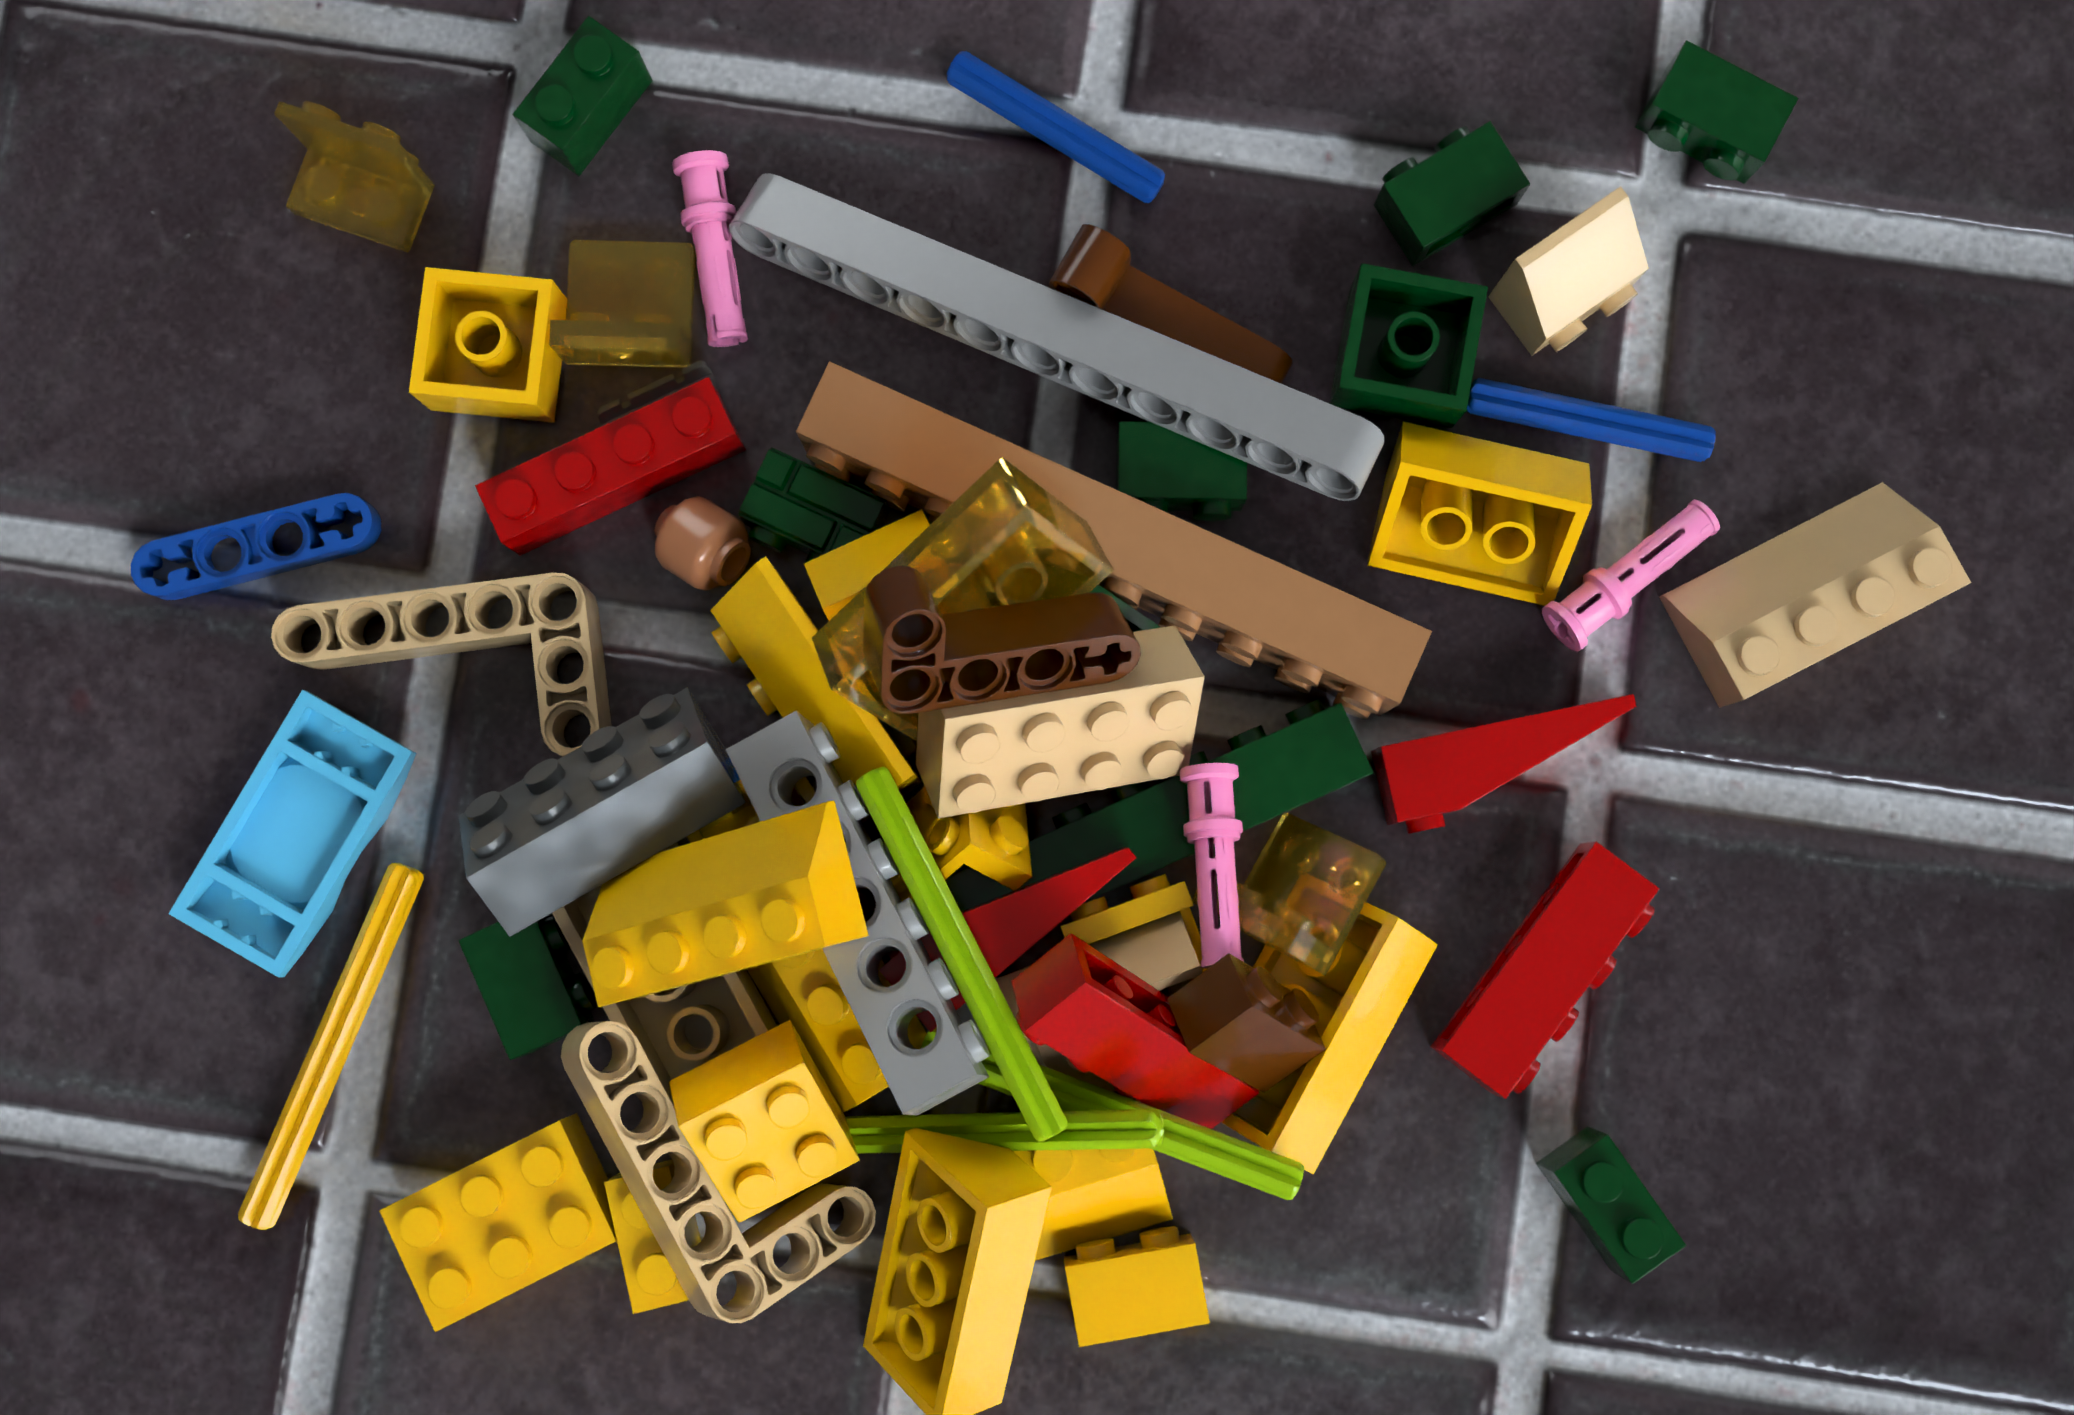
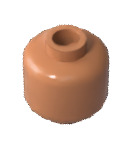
[655,496,751,591]

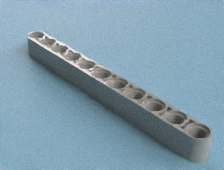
[729,173,1384,501]

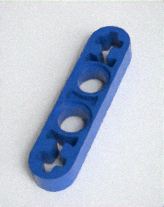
[131,493,381,600]

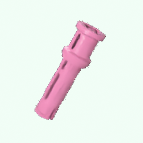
[672,150,748,347]
[1542,499,1720,652]
[1180,763,1244,969]

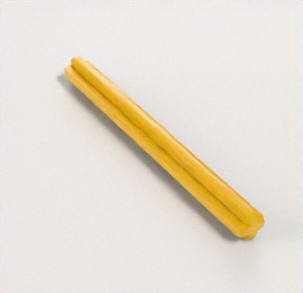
[238,863,424,1230]

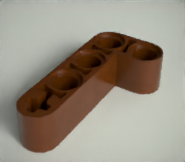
[1049,224,1293,384]
[863,566,1141,714]

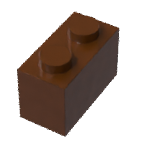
[1167,953,1326,1093]

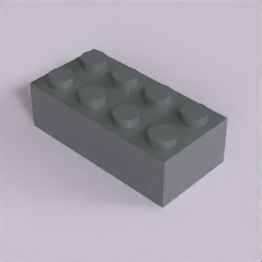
[459,687,746,937]

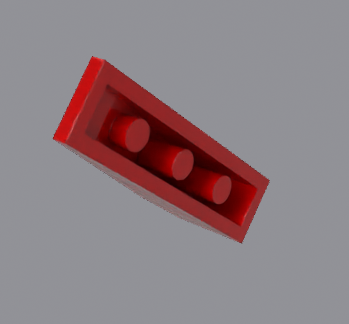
[1371,694,1637,834]
[879,847,1137,1032]

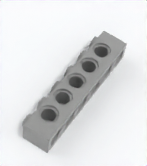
[726,711,990,1116]

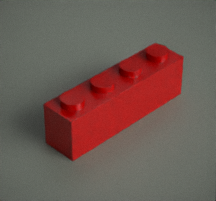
[475,377,746,556]
[1430,841,1660,1099]
[1011,933,1259,1129]

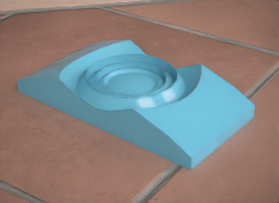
[168,689,417,978]

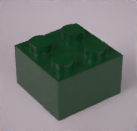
[1329,263,1488,428]

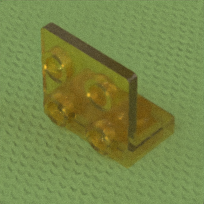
[274,101,435,253]
[549,240,696,368]
[1192,813,1386,976]

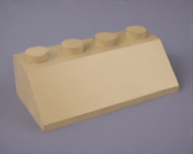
[1659,482,1971,708]

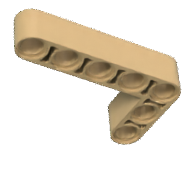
[271,573,612,756]
[561,1021,876,1323]

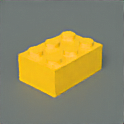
[379,1113,617,1332]

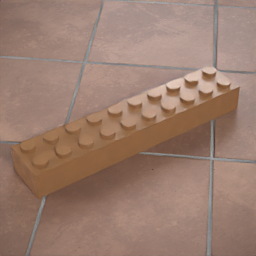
[796,361,1432,720]

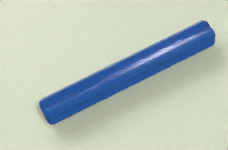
[946,51,1165,203]
[1467,378,1716,462]

